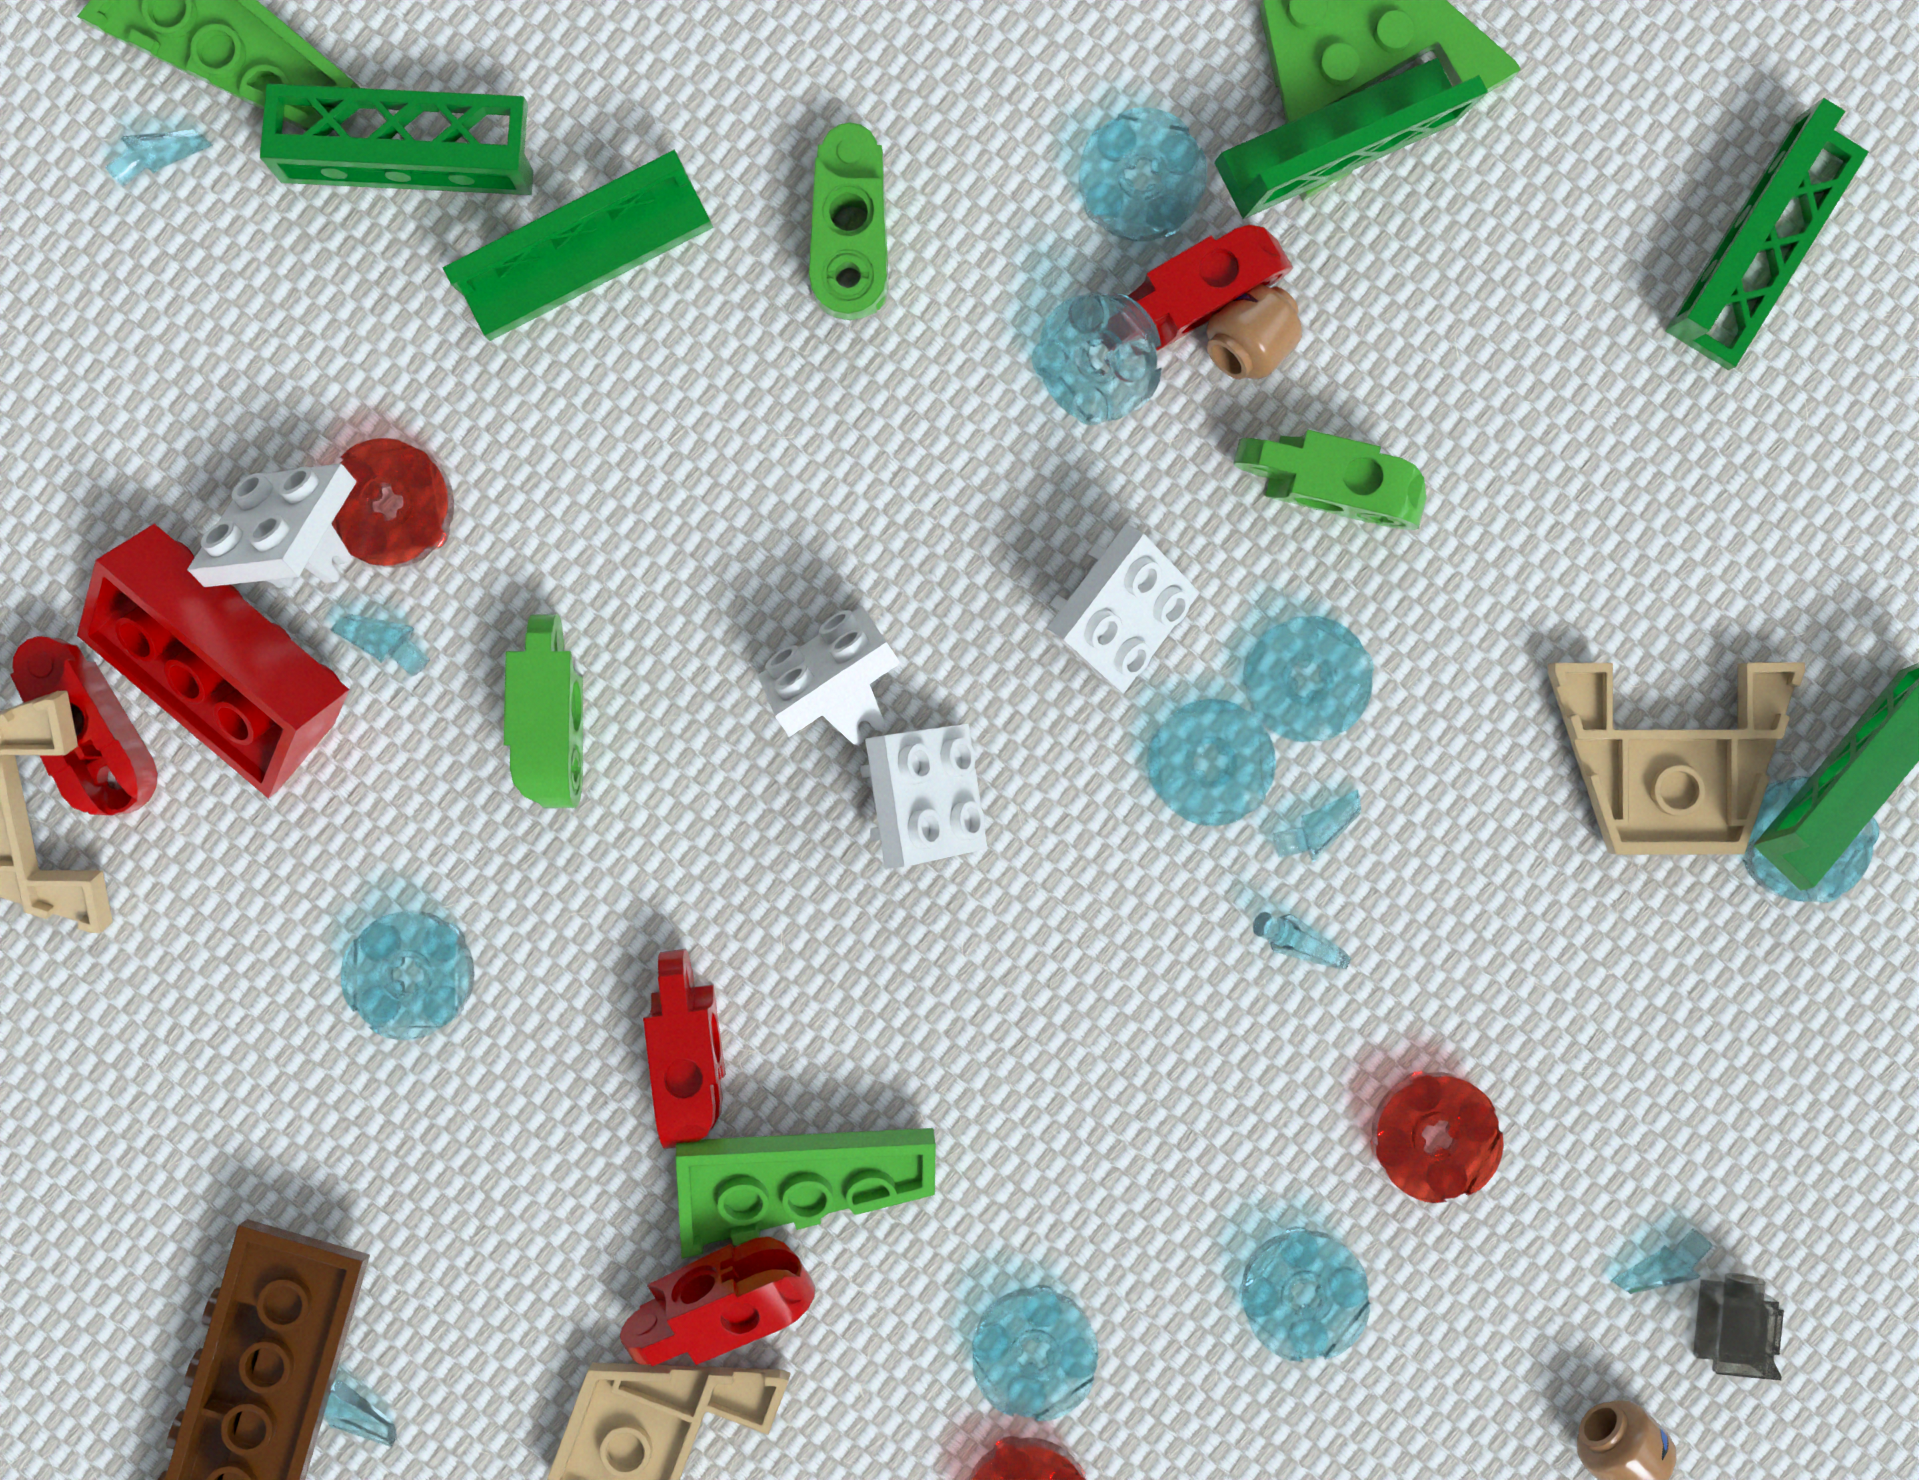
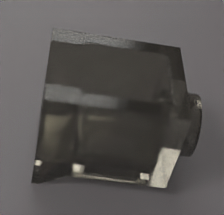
[1693,1273,1784,1381]

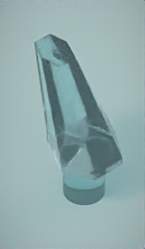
[105,129,213,187]
[330,614,430,677]
[1272,789,1361,862]
[1253,912,1351,969]
[1610,1228,1713,1294]
[324,1379,397,1447]

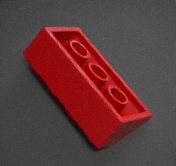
[77,523,350,799]

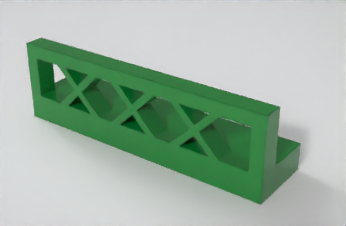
[1214,57,1488,219]
[260,83,534,195]
[1665,98,1869,371]
[442,149,714,341]
[1753,663,1919,891]

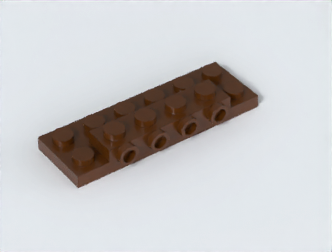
[157,1219,370,1480]

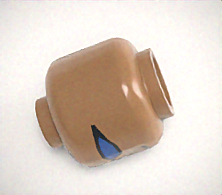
[1207,284,1302,380]
[1577,1400,1677,1480]

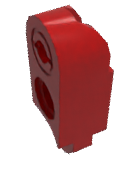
[1101,224,1293,351]
[10,636,158,816]
[643,949,726,1149]
[620,1236,816,1367]

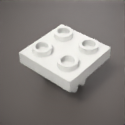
[187,463,357,588]
[1047,523,1200,694]
[758,605,900,745]
[860,724,988,869]

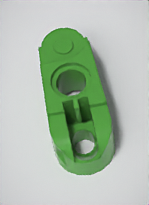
[809,122,889,321]
[1233,429,1427,530]
[504,614,583,808]

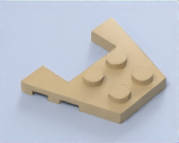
[1548,662,1805,855]
[0,691,113,933]
[547,1362,791,1480]

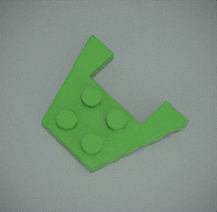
[1259,0,1521,201]

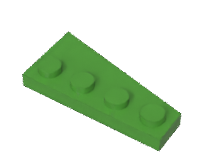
[77,0,360,131]
[676,1128,936,1259]

